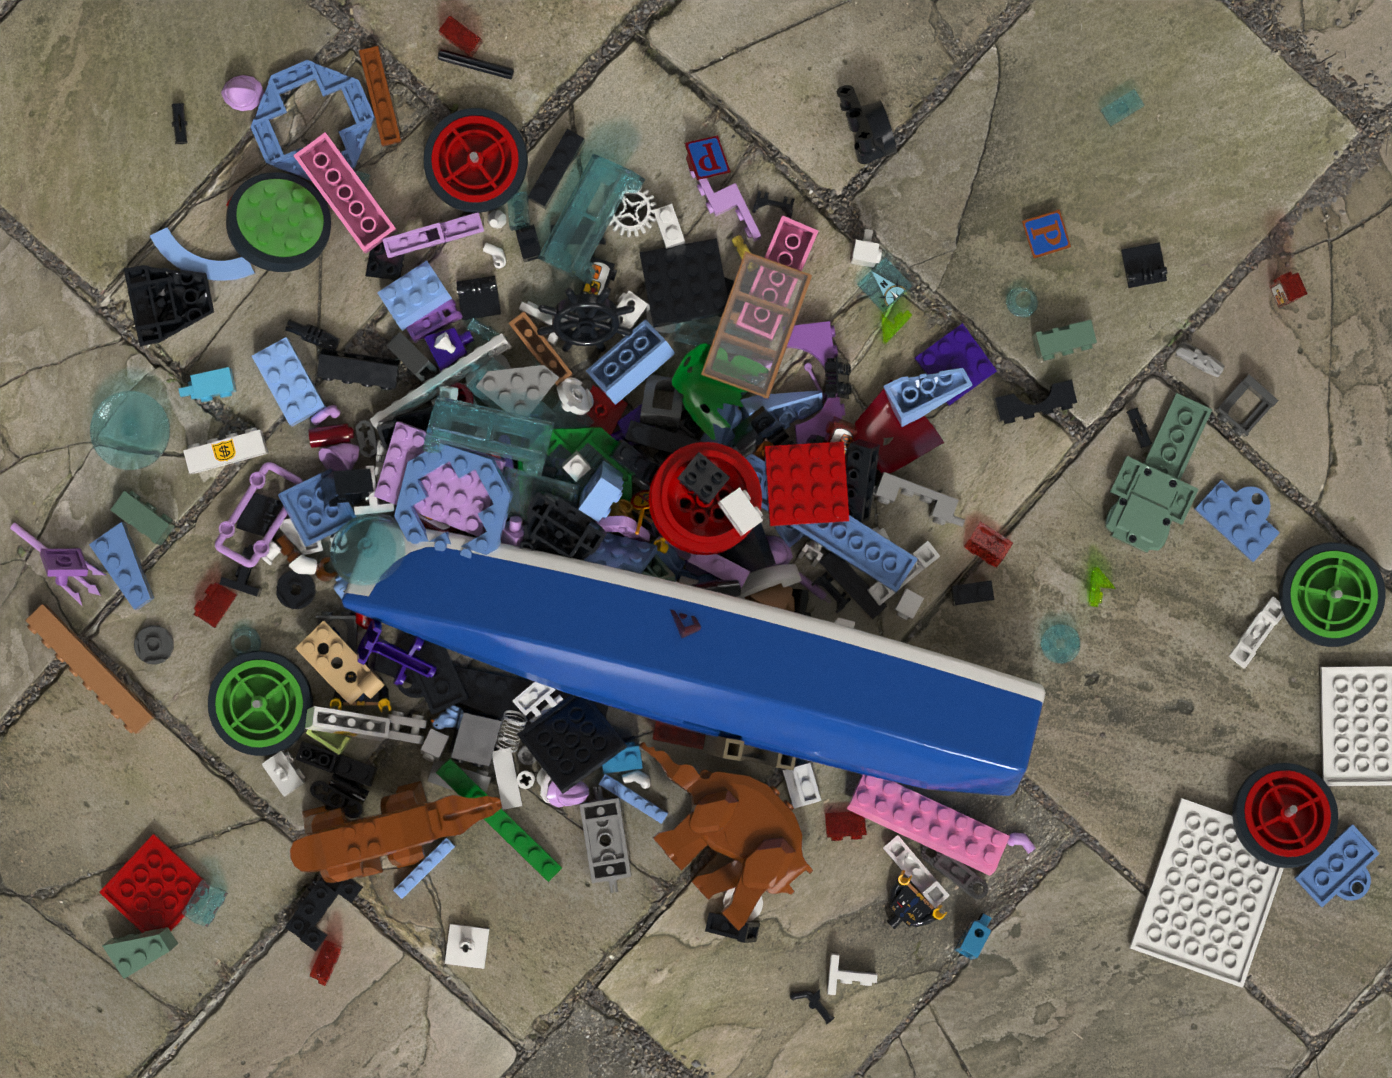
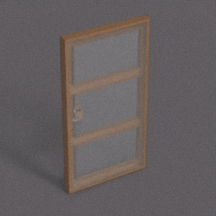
[701,251,812,399]

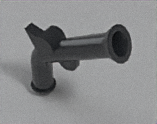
[790,989,835,1025]

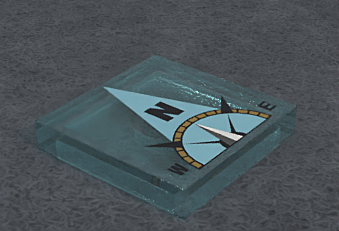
[857,257,912,313]

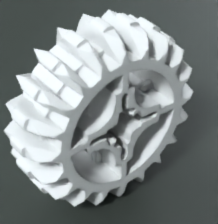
[604,184,657,237]

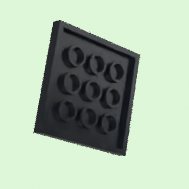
[639,238,728,328]
[517,694,627,794]

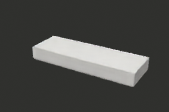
[492,748,522,810]

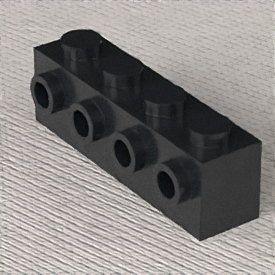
[317,349,400,390]
[846,439,880,524]

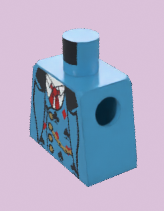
[954,913,992,960]

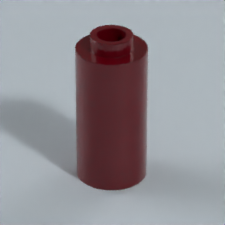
[308,423,354,448]

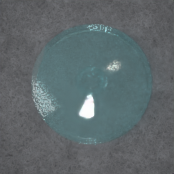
[90,391,170,470]
[330,513,405,586]

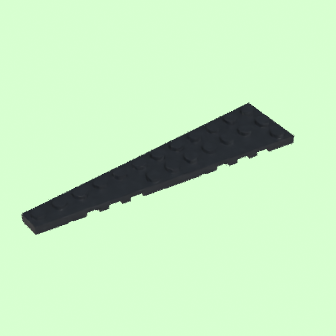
[374,653,608,728]

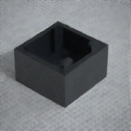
[320,469,374,507]

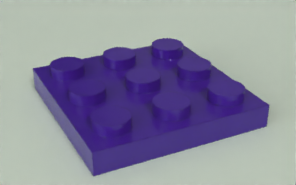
[914,323,997,406]

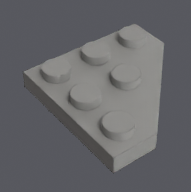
[476,365,559,424]

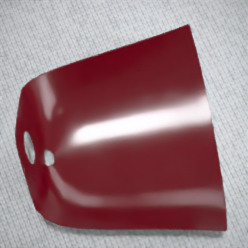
[851,380,944,474]

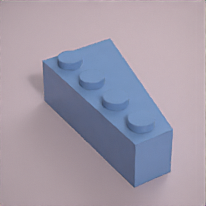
[89,522,154,610]

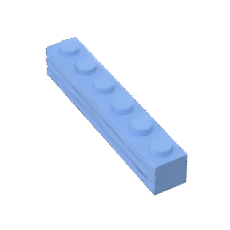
[599,774,668,824]
[393,838,455,899]

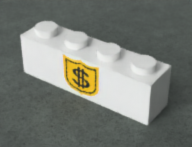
[183,427,268,474]
[305,706,390,741]

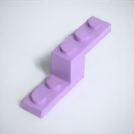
[688,168,761,242]
[382,212,484,258]
[656,537,750,589]

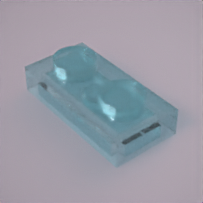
[508,191,530,231]

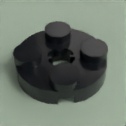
[276,570,316,609]

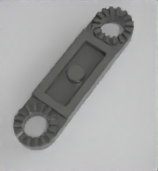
[921,845,989,899]

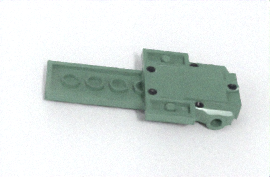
[1104,393,1212,553]

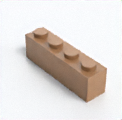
[509,312,574,386]

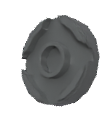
[134,625,174,665]

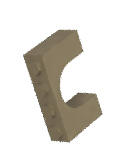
[703,735,796,771]

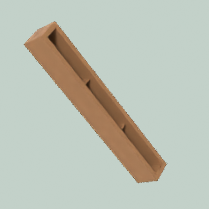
[25,604,156,734]

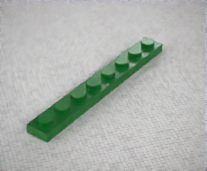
[436,758,562,882]

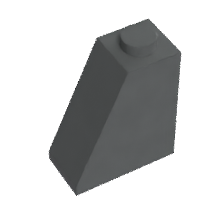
[386,332,440,383]

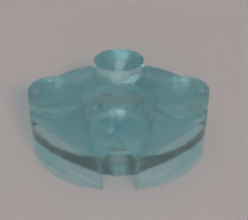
[1040,624,1080,664]

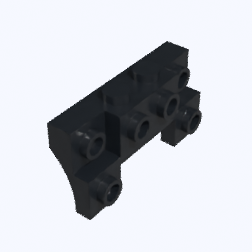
[285,877,363,952]

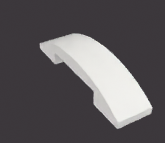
[867,541,940,606]
[737,564,802,599]
[1229,597,1284,669]
[883,835,950,908]

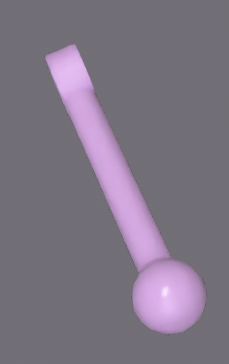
[804,363,827,401]

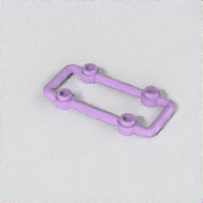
[215,462,303,567]

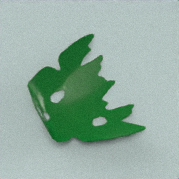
[672,343,769,440]

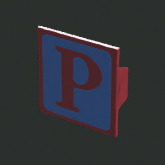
[684,135,731,180]

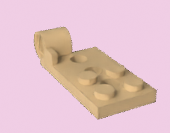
[295,621,385,705]

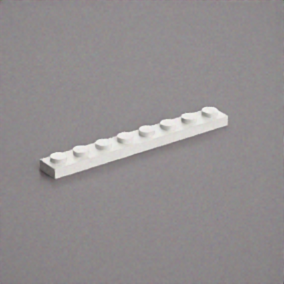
[370,333,512,429]

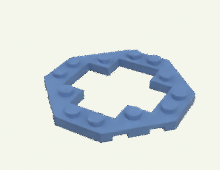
[251,60,375,182]
[394,443,513,558]

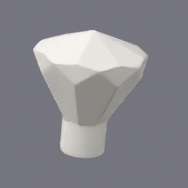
[488,210,506,229]
[434,332,456,354]

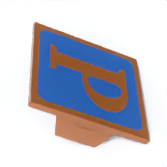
[1022,209,1071,259]

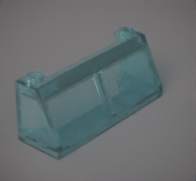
[538,154,645,284]
[423,396,554,478]

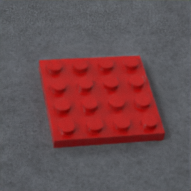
[764,442,849,526]
[99,834,212,933]

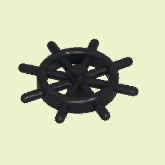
[537,288,635,352]

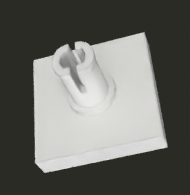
[445,924,490,969]

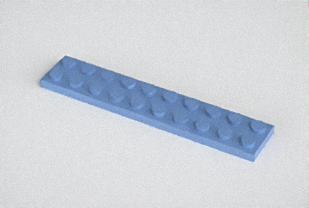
[746,453,918,593]

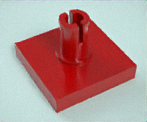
[575,385,628,435]

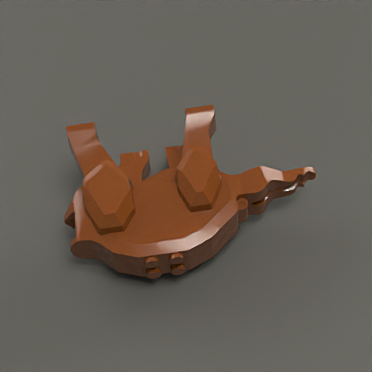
[639,742,813,931]
[290,781,502,883]

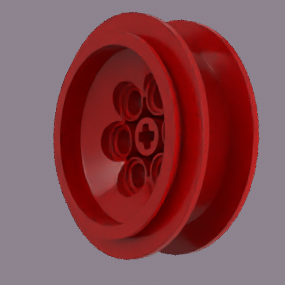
[649,442,762,555]

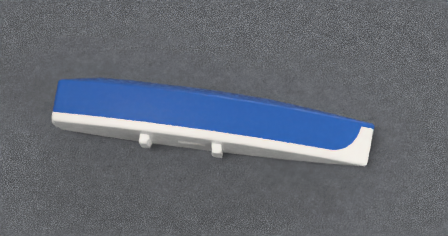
[342,522,1046,796]

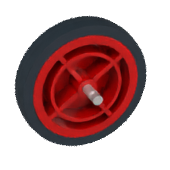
[424,108,528,213]
[1232,763,1339,868]

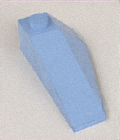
[740,390,823,438]

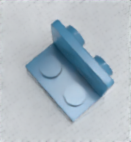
[602,742,643,774]

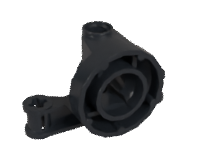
[836,85,897,164]

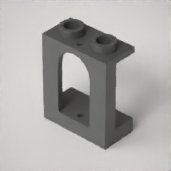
[640,375,684,430]
[1215,375,1279,437]
[316,611,358,663]

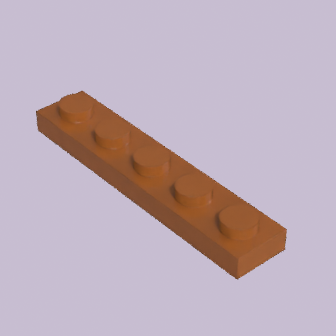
[359,46,402,146]

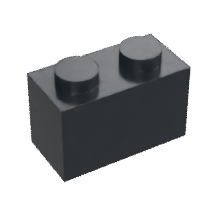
[950,580,994,606]

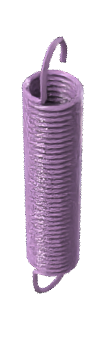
[799,572,831,603]

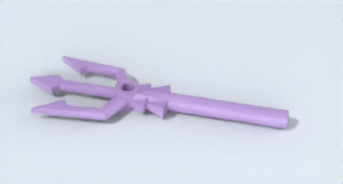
[10,523,106,607]

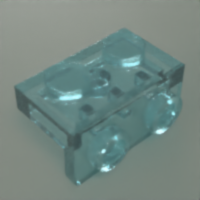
[182,880,228,927]

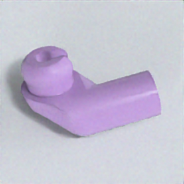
[311,405,341,426]
[1007,832,1036,854]

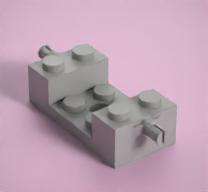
[873,472,965,527]
[579,786,632,893]

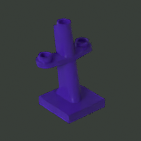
[357,619,437,685]

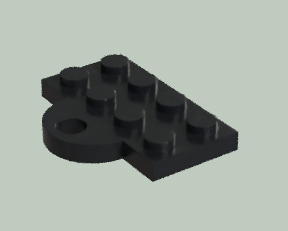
[396,636,469,715]

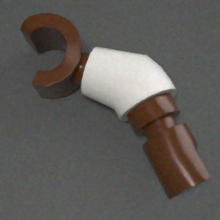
[277,534,338,582]

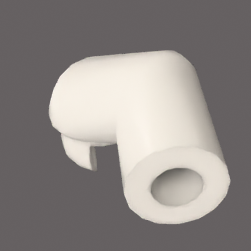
[483,242,506,269]

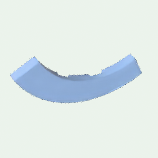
[150,227,255,281]

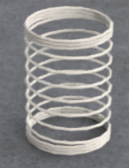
[495,710,527,753]

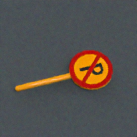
[630,490,649,535]

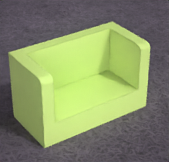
[306,729,352,755]

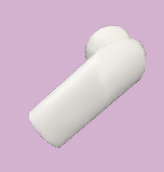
[622,770,651,789]

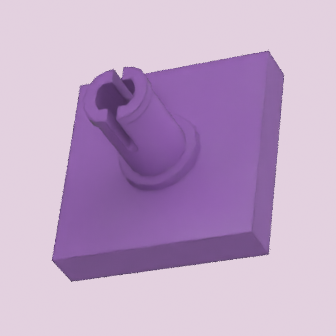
[40,548,88,586]

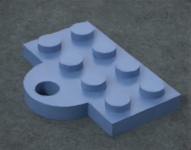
[1194,480,1280,562]
[584,533,657,574]
[1294,824,1380,907]

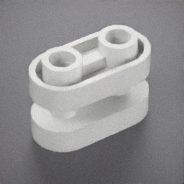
[387,711,427,744]

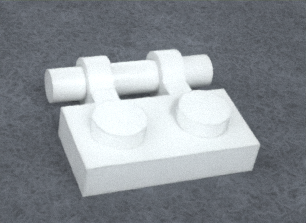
[513,682,564,723]

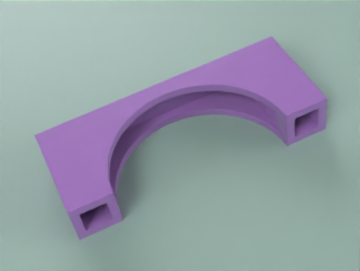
[782,321,847,444]

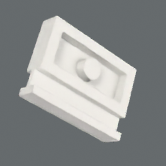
[783,763,821,809]

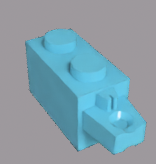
[179,367,237,402]

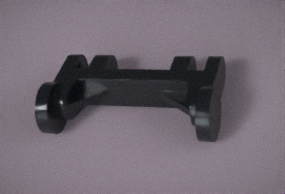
[752,190,795,219]
[811,572,851,614]

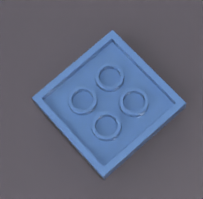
[278,468,359,547]

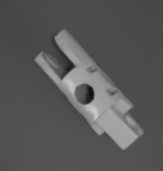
[1176,341,1225,377]

